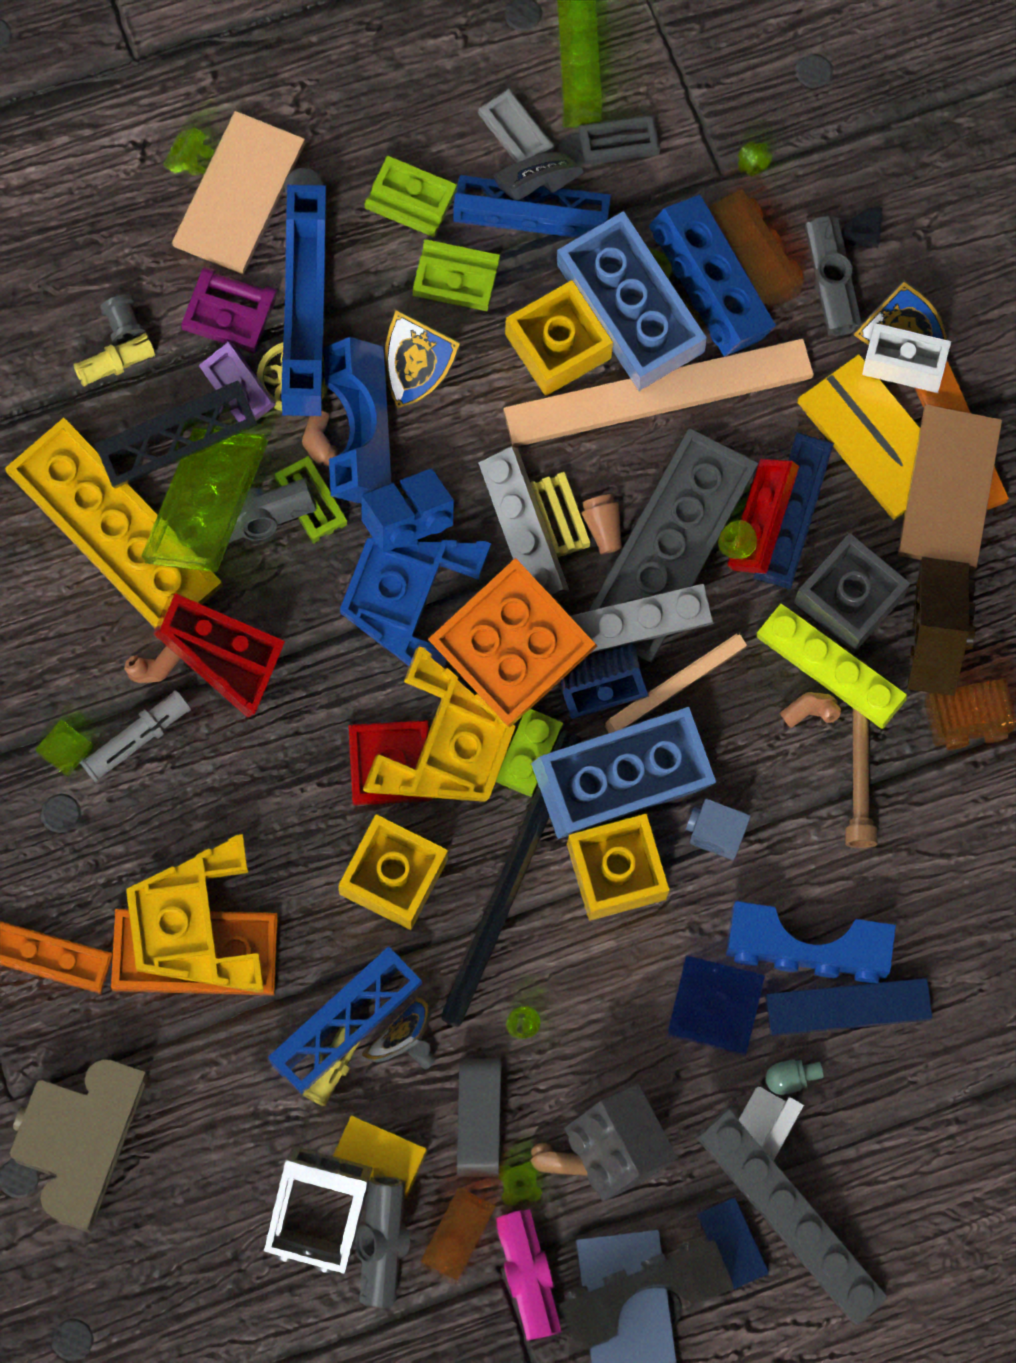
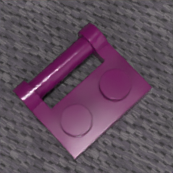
[181,266,278,353]

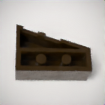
[907,557,976,696]

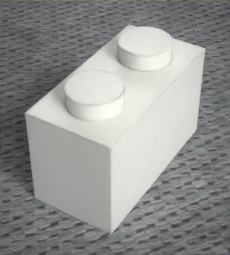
[862,323,951,393]

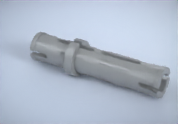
[79,690,191,783]

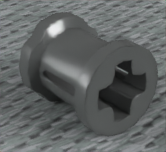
[100,294,145,345]

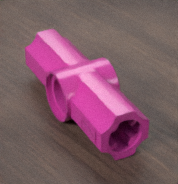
[496,1209,561,1341]

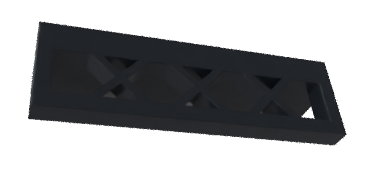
[95,381,258,489]

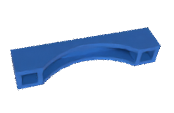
[281,185,326,416]

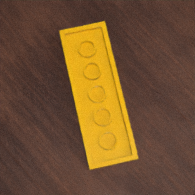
[5,418,223,628]

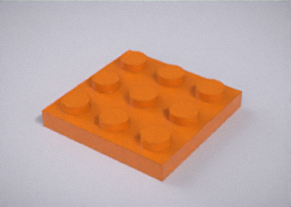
[428,558,598,728]

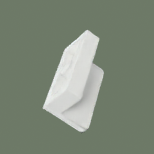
[739,1087,804,1161]

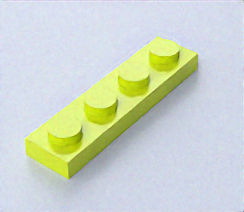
[757,604,907,729]

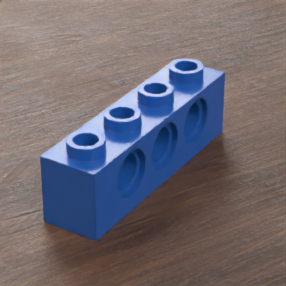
[649,194,776,357]

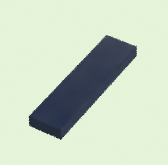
[753,432,834,589]
[765,978,932,1036]

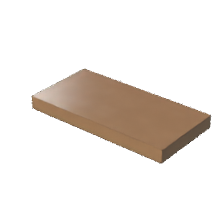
[898,405,1002,571]

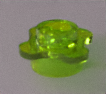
[498,1162,542,1206]

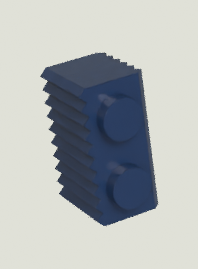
[561,644,649,720]

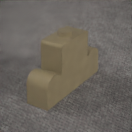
[10,1060,149,1233]

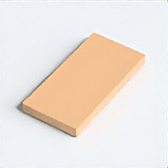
[172,111,305,275]

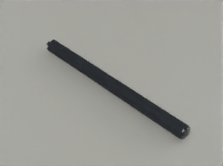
[441,731,581,1027]

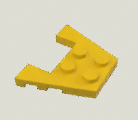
[363,646,516,802]
[126,834,264,993]

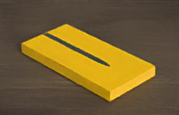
[797,355,920,521]

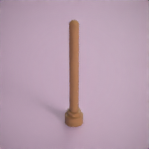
[845,660,877,848]

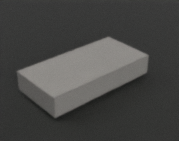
[478,89,554,162]

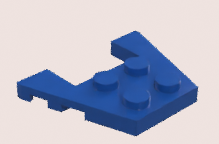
[340,538,491,669]

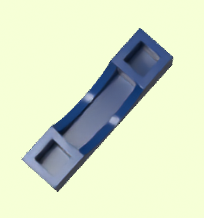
[323,337,391,504]
[725,901,896,984]

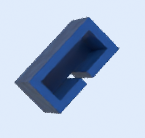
[361,468,454,553]

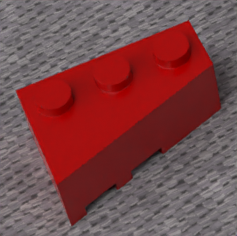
[153,593,285,717]

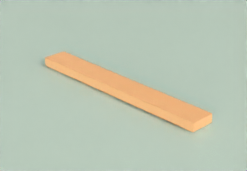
[503,339,813,447]

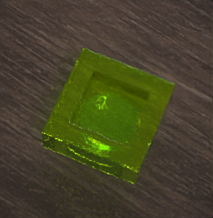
[35,719,93,777]

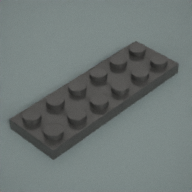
[589,428,758,667]

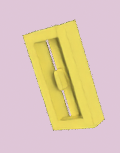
[531,472,590,558]

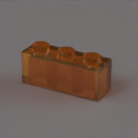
[708,189,804,313]

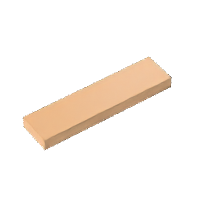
[604,634,747,733]

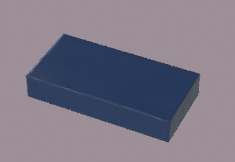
[696,1197,769,1291]

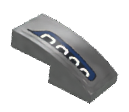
[493,152,584,201]

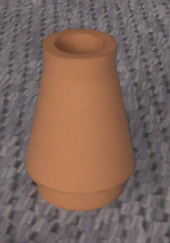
[581,494,623,555]

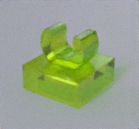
[163,127,215,176]

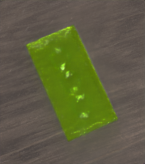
[141,428,268,572]

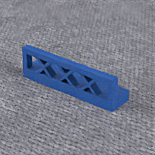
[453,175,611,238]
[268,946,423,1094]

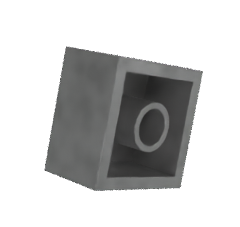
[794,533,910,653]
[564,1084,678,1202]

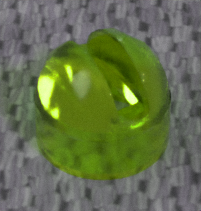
[506,1006,541,1040]

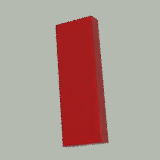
[727,459,799,574]

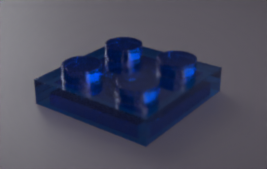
[666,955,765,1056]

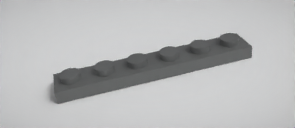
[695,1109,888,1326]

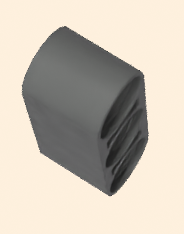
[457,1058,501,1177]

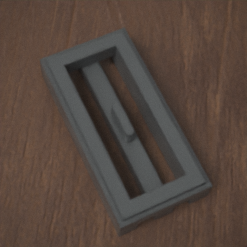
[578,115,660,165]

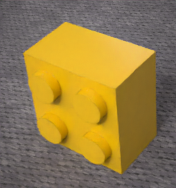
[505,280,613,397]
[338,814,448,930]
[567,814,669,921]

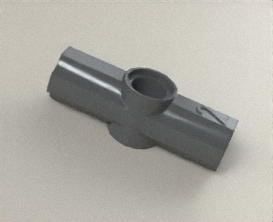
[805,216,861,336]
[194,478,317,551]
[355,1176,410,1308]

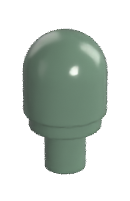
[766,1059,824,1095]

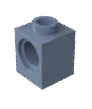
[686,799,751,861]

